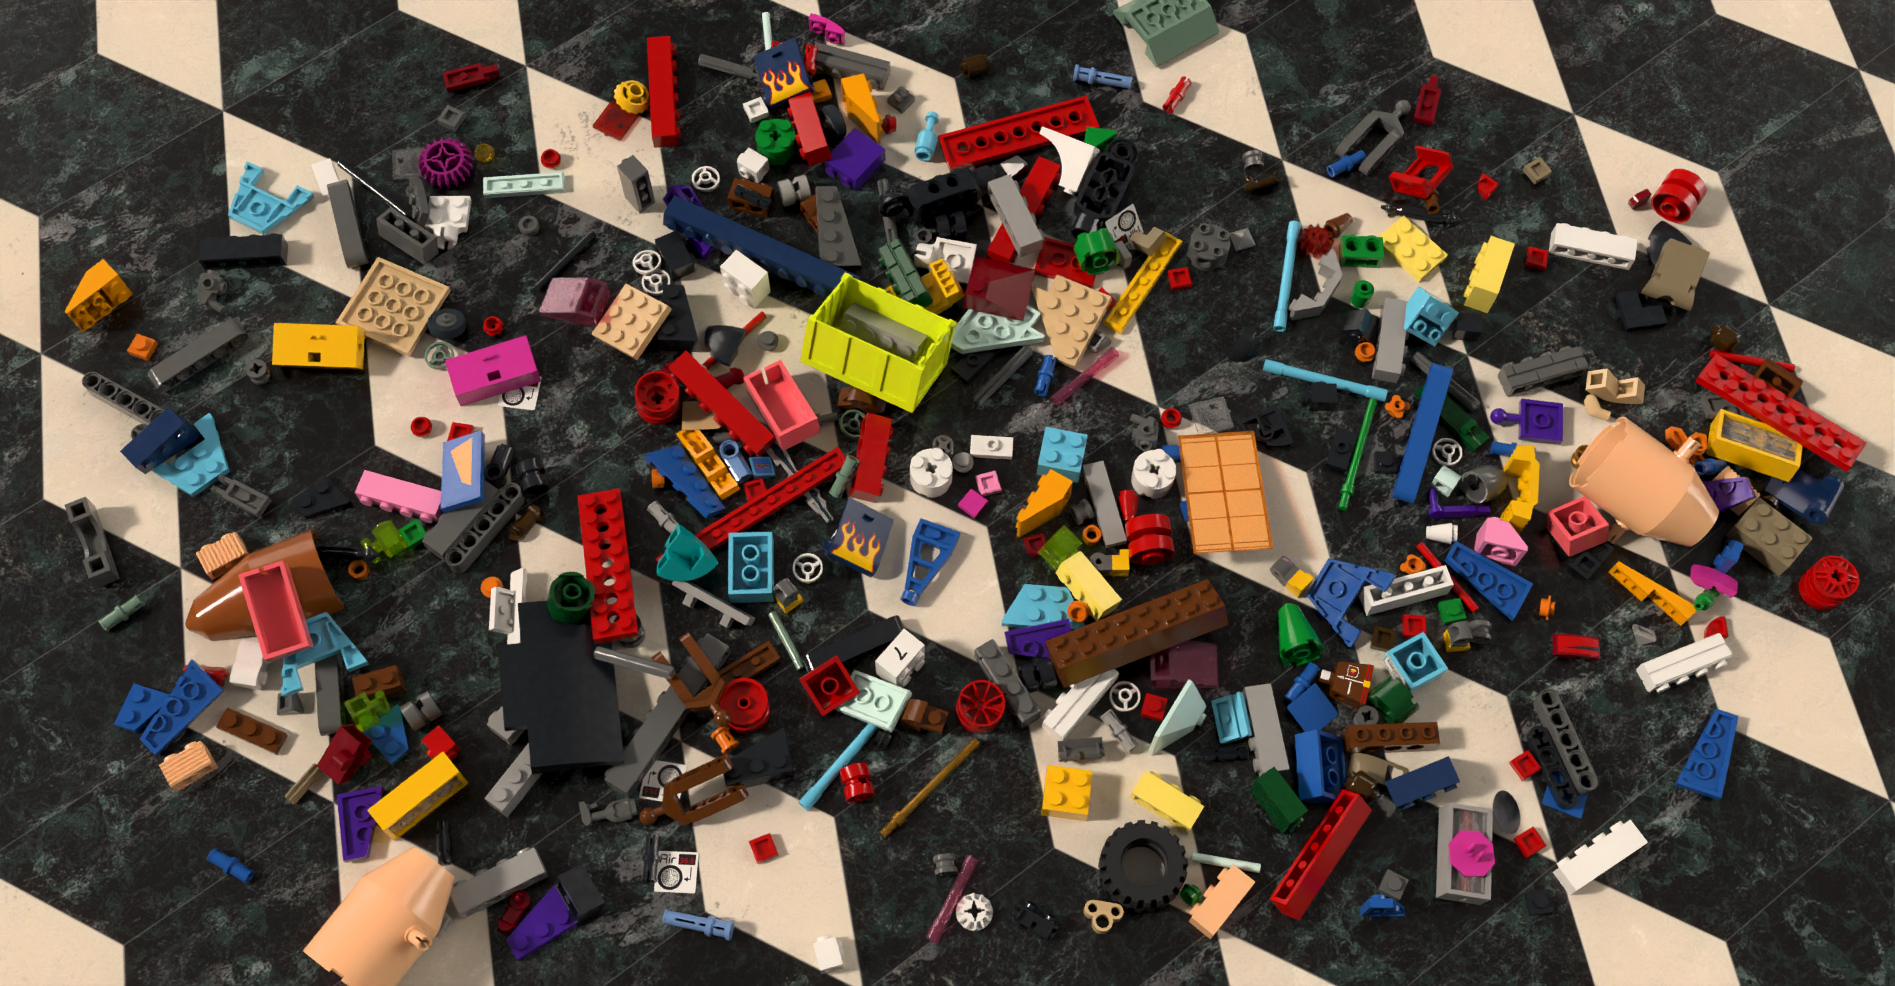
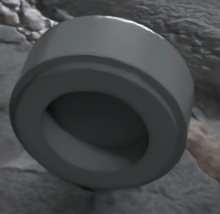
[518,215,540,236]

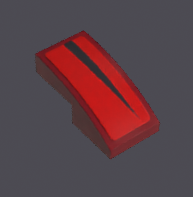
[1552,634,1600,661]

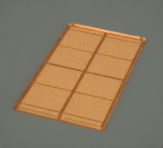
[1178,431,1273,554]

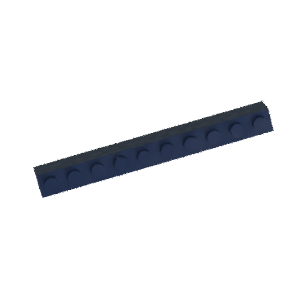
[663,195,860,297]

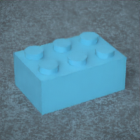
[728,532,774,603]

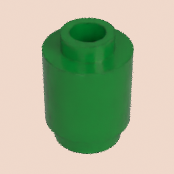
[1350,280,1374,308]

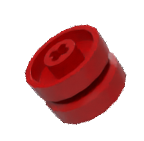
[719,678,770,734]

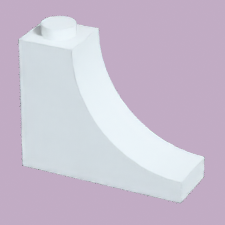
[1039,126,1100,196]

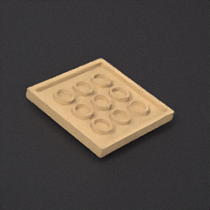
[336,257,451,357]

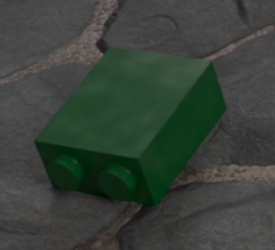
[1249,767,1308,834]

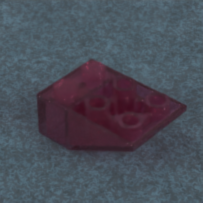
[538,277,610,328]
[1150,640,1218,688]

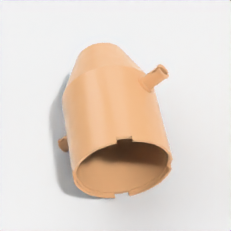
[1569,417,1719,547]
[303,847,455,986]

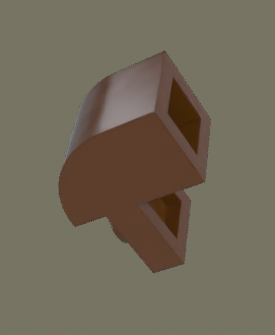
[837,385,887,414]
[899,699,949,735]

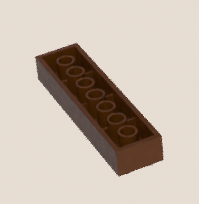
[1045,579,1229,688]

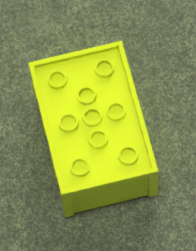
[800,272,957,413]

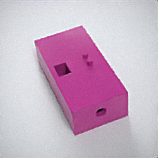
[445,335,541,406]

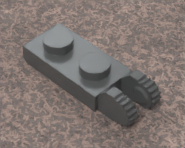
[406,176,430,228]
[210,475,272,518]

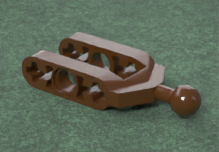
[651,632,731,727]
[639,755,749,826]

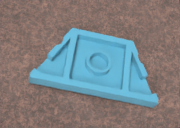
[1001,584,1085,631]

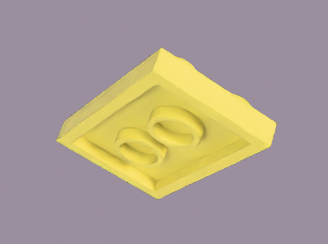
[1379,216,1448,282]

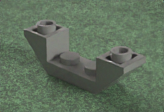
[1288,249,1343,320]

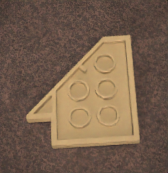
[1031,275,1112,369]

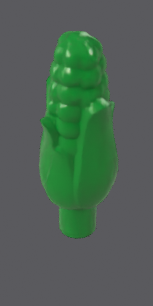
[1694,588,1720,611]

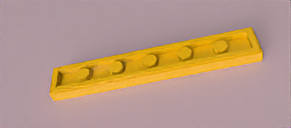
[1103,232,1183,335]

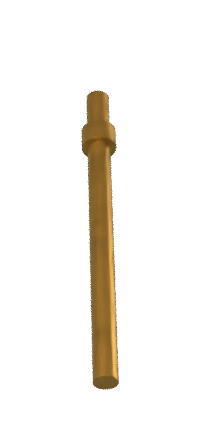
[879,738,980,838]

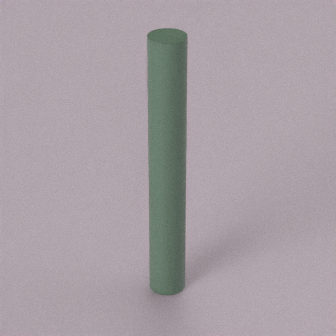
[768,611,805,671]

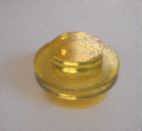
[474,143,495,163]

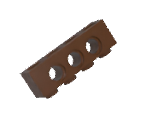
[1343,722,1440,754]

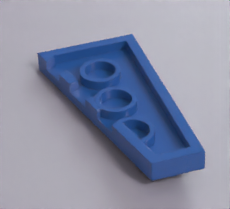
[140,659,225,755]

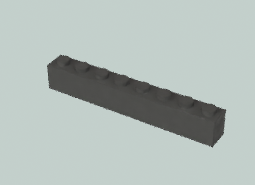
[604,633,731,799]

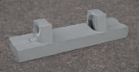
[672,581,755,628]

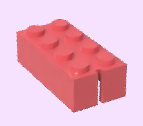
[743,360,821,451]
[238,560,314,662]

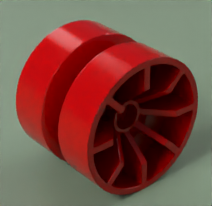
[1651,169,1707,223]
[1125,514,1175,565]
[955,680,1005,734]

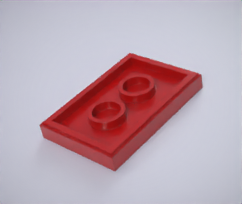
[1035,237,1096,289]

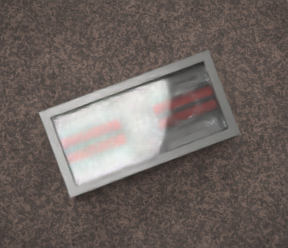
[1436,802,1493,905]

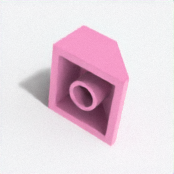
[1474,517,1528,566]

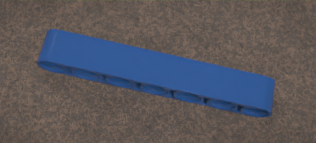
[1392,363,1453,504]

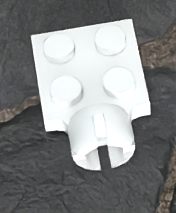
[425,196,471,250]
[914,237,977,285]

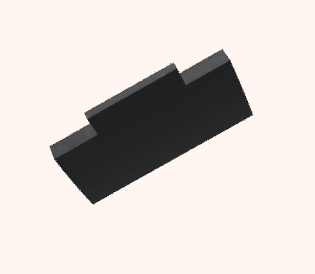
[498,601,624,774]

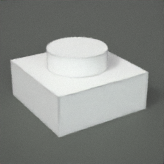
[743,97,769,123]

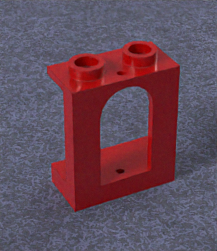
[1389,146,1454,199]

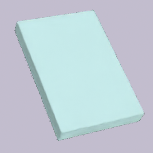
[835,670,912,732]

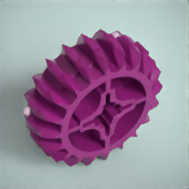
[418,137,473,189]

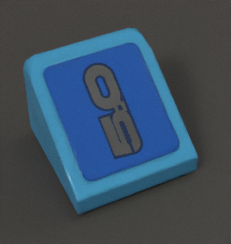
[749,457,776,480]

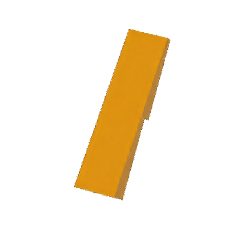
[1609,561,1697,626]

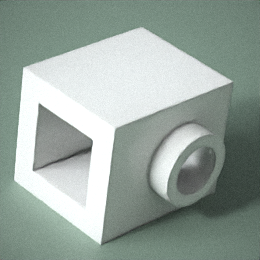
[737,148,770,183]
[813,935,845,974]

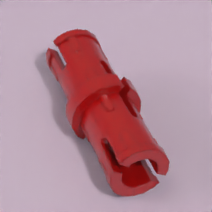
[1162,76,1192,113]

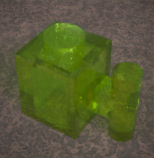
[360,520,408,563]
[1038,525,1082,570]
[344,690,391,732]

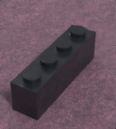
[198,233,288,270]

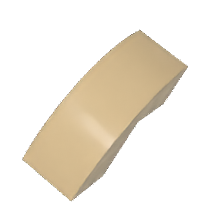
[1586,369,1645,404]

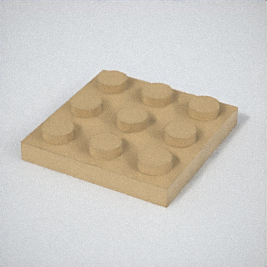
[592,284,672,360]

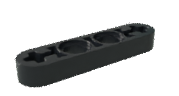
[1526,726,1578,810]

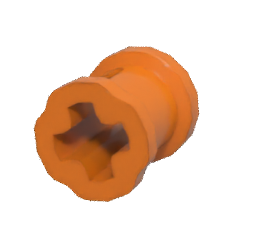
[711,726,740,755]

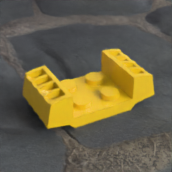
[884,259,965,315]
[1500,445,1540,535]

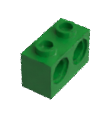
[1339,234,1384,268]

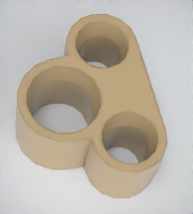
[1084,900,1124,934]

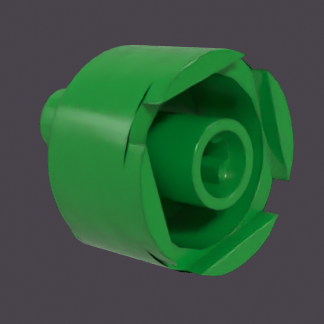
[755,119,797,166]
[1074,228,1120,275]

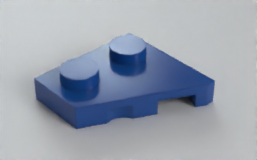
[1713,539,1744,573]
[114,683,170,733]
[363,704,411,766]
[1360,895,1405,917]

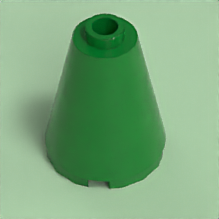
[1278,603,1324,666]

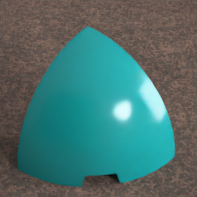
[657,524,718,581]

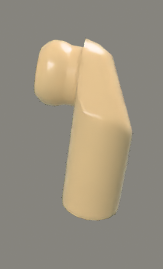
[1584,394,1611,421]

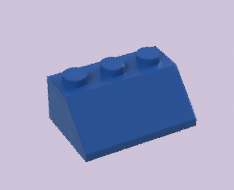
[1294,729,1346,804]

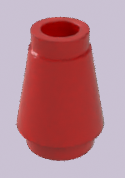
[1118,490,1139,522]

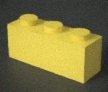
[1056,551,1122,621]
[1130,770,1204,834]

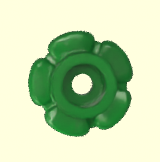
[1180,884,1201,906]

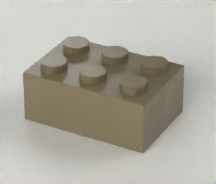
[1725,497,1813,576]

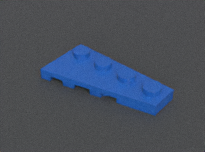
[644,444,725,518]
[1444,541,1533,621]
[1674,709,1739,800]

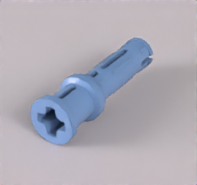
[1072,64,1132,89]
[662,909,734,941]

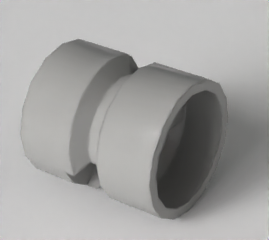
[778,175,811,207]

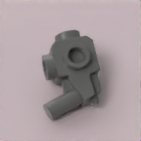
[197,270,227,313]
[1130,414,1159,451]

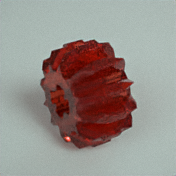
[1299,223,1334,259]

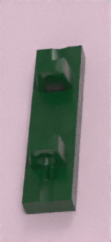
[1414,384,1490,453]

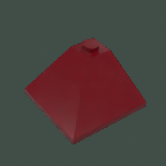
[963,256,1036,321]

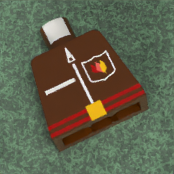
[1318,661,1374,710]

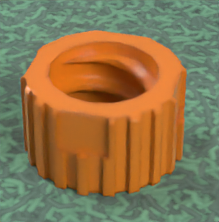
[652,469,665,488]
[1082,525,1102,546]
[348,560,370,581]

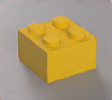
[1041,765,1092,821]

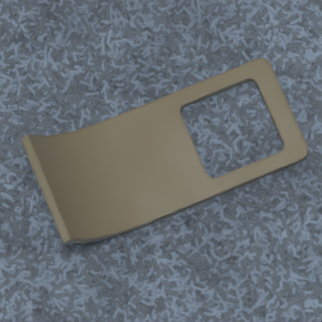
[1347,753,1408,786]

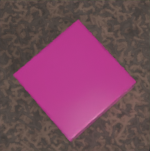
[958,489,988,519]

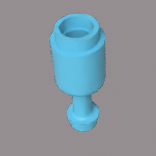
[914,111,939,161]

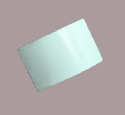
[1430,465,1461,497]

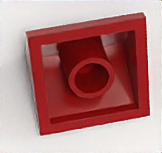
[799,655,860,716]

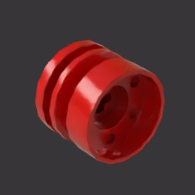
[635,371,680,425]
[1799,555,1859,611]

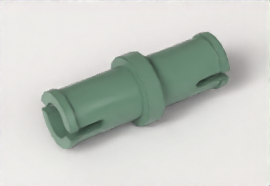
[829,455,860,498]
[99,594,145,632]

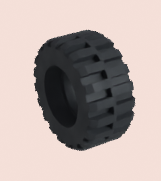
[1098,820,1188,913]

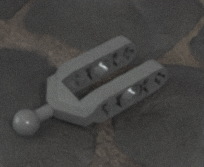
[1335,100,1411,176]

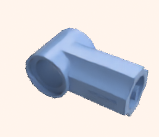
[720,440,753,484]

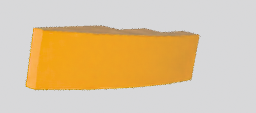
[676,430,740,500]

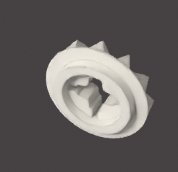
[956,893,993,931]

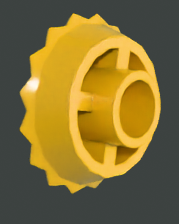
[614,80,650,114]

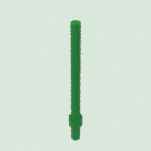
[1338,398,1378,511]

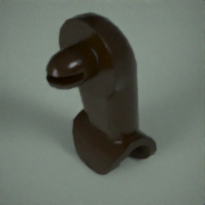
[1244,170,1283,193]
[507,505,545,541]

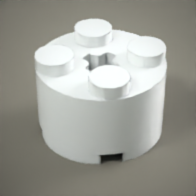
[910,448,953,498]
[1131,449,1176,499]

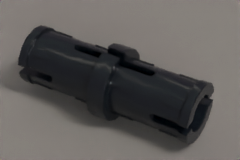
[642,834,661,883]

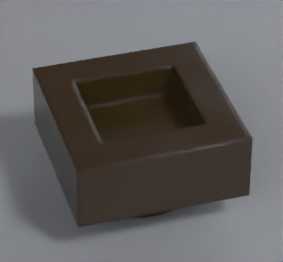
[1370,625,1397,652]

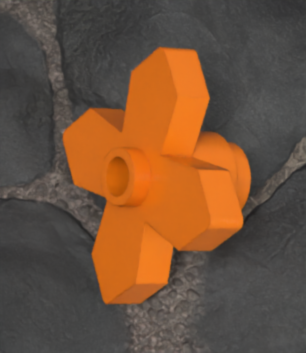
[1665,426,1707,475]

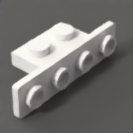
[489,568,527,644]

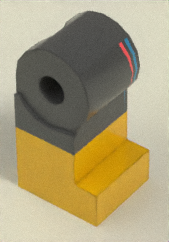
[1089,549,1129,576]
[1270,556,1314,598]
[773,578,803,613]
[1443,621,1473,652]

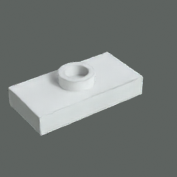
[970,435,1013,460]

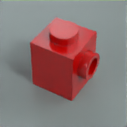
[421,725,460,761]

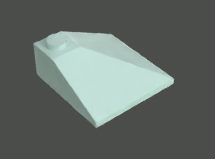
[1148,679,1207,756]

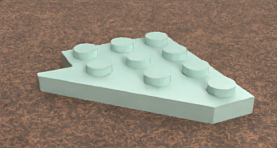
[951,305,1045,354]

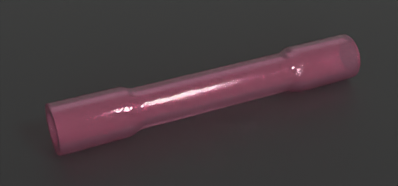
[1050,347,1119,406]
[925,855,979,944]

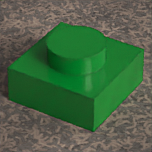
[398,519,426,549]
[1437,598,1466,625]

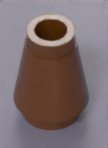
[1323,213,1353,238]

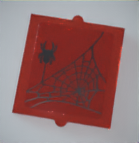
[592,101,639,141]

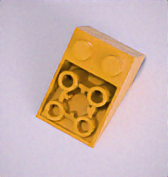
[841,73,883,144]
[65,259,133,333]
[1016,469,1073,538]

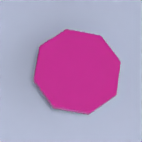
[1448,830,1495,877]

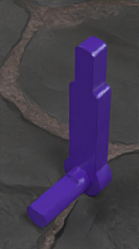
[1428,488,1491,519]

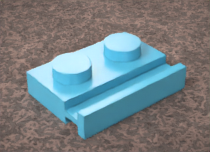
[1211,692,1252,744]

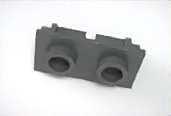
[1057,737,1105,763]

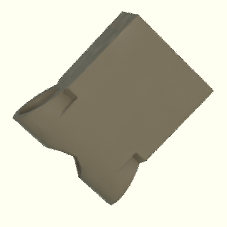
[1641,238,1710,311]

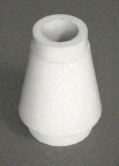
[1426,523,1458,544]

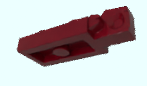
[443,63,500,93]
[1413,75,1441,126]

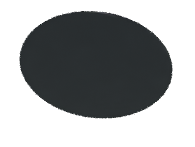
[1493,790,1520,834]

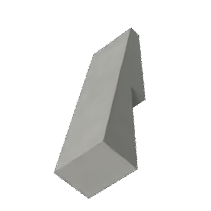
[1083,461,1127,548]

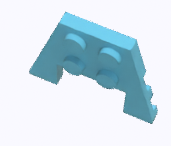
[228,161,314,235]
[151,413,230,497]
[281,612,369,698]

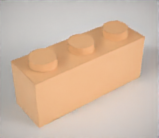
[1189,864,1255,939]

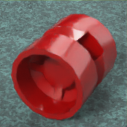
[839,763,875,803]

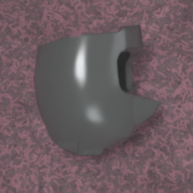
[1459,465,1508,503]

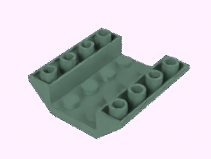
[1113,0,1220,67]

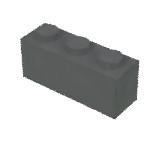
[617,155,655,213]
[376,207,439,265]

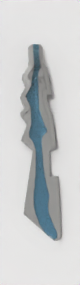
[766,440,834,523]

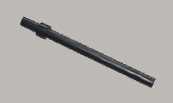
[337,160,426,230]

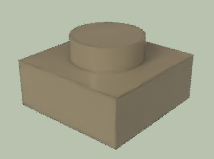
[1523,157,1553,184]

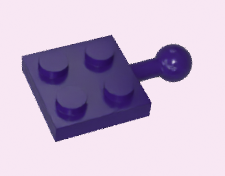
[1490,398,1563,444]

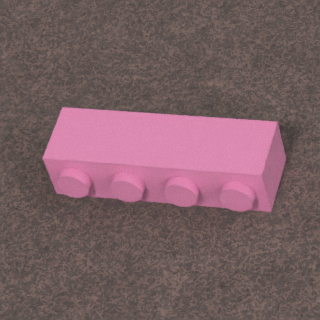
[355,470,444,523]

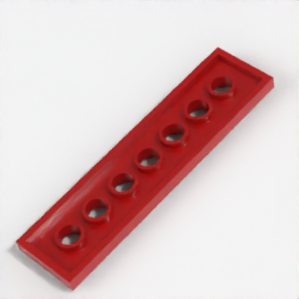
[938,95,1100,172]
[1695,354,1867,472]
[578,488,639,644]

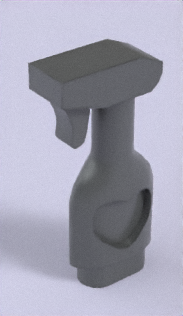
[579,798,638,829]

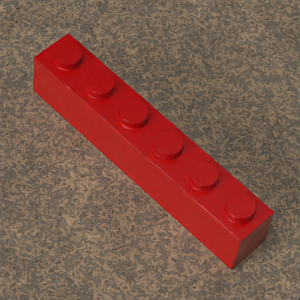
[647,36,681,148]
[987,156,1062,264]
[668,351,776,457]
[1269,789,1372,920]

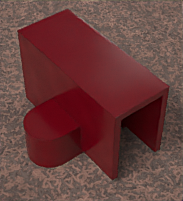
[317,724,372,784]

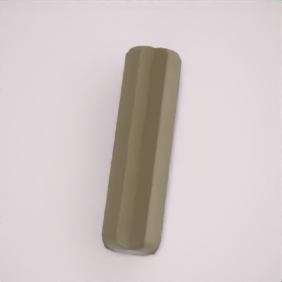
[285,763,323,804]

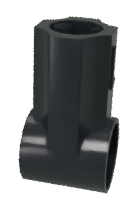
[484,444,516,489]

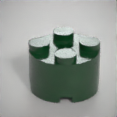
[547,572,595,623]
[1367,675,1419,724]

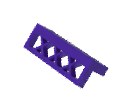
[663,185,717,259]

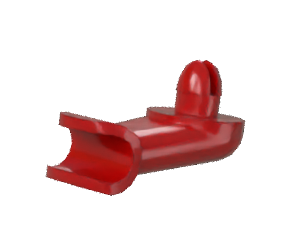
[183,665,229,687]

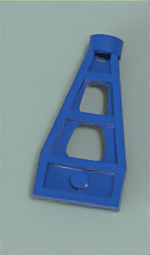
[900,518,960,606]

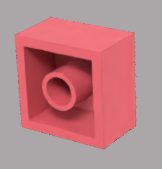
[1546,496,1609,557]

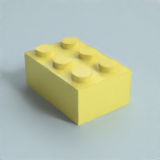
[1463,236,1515,313]

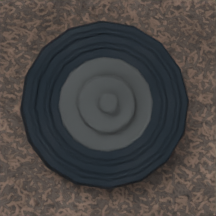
[820,105,846,141]
[428,309,466,339]

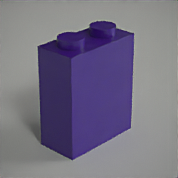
[824,128,886,192]

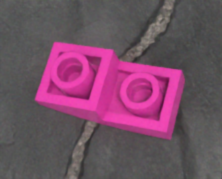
[809,13,845,45]
[1690,564,1738,598]

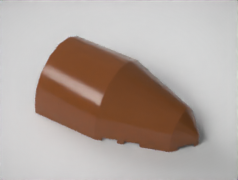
[185,529,345,641]

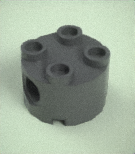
[1187,223,1231,271]

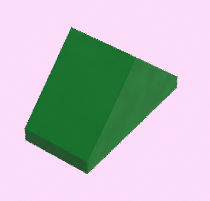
[1084,127,1117,152]

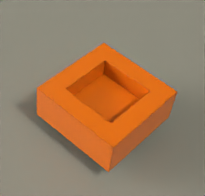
[127,334,158,361]

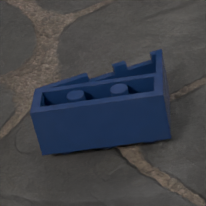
[120,407,203,474]
[1385,756,1460,810]

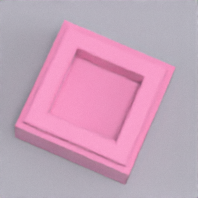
[975,471,1002,497]

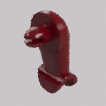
[714,367,745,389]
[497,890,531,936]

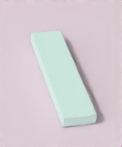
[483,172,565,198]

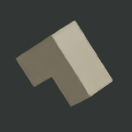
[1129,227,1166,256]

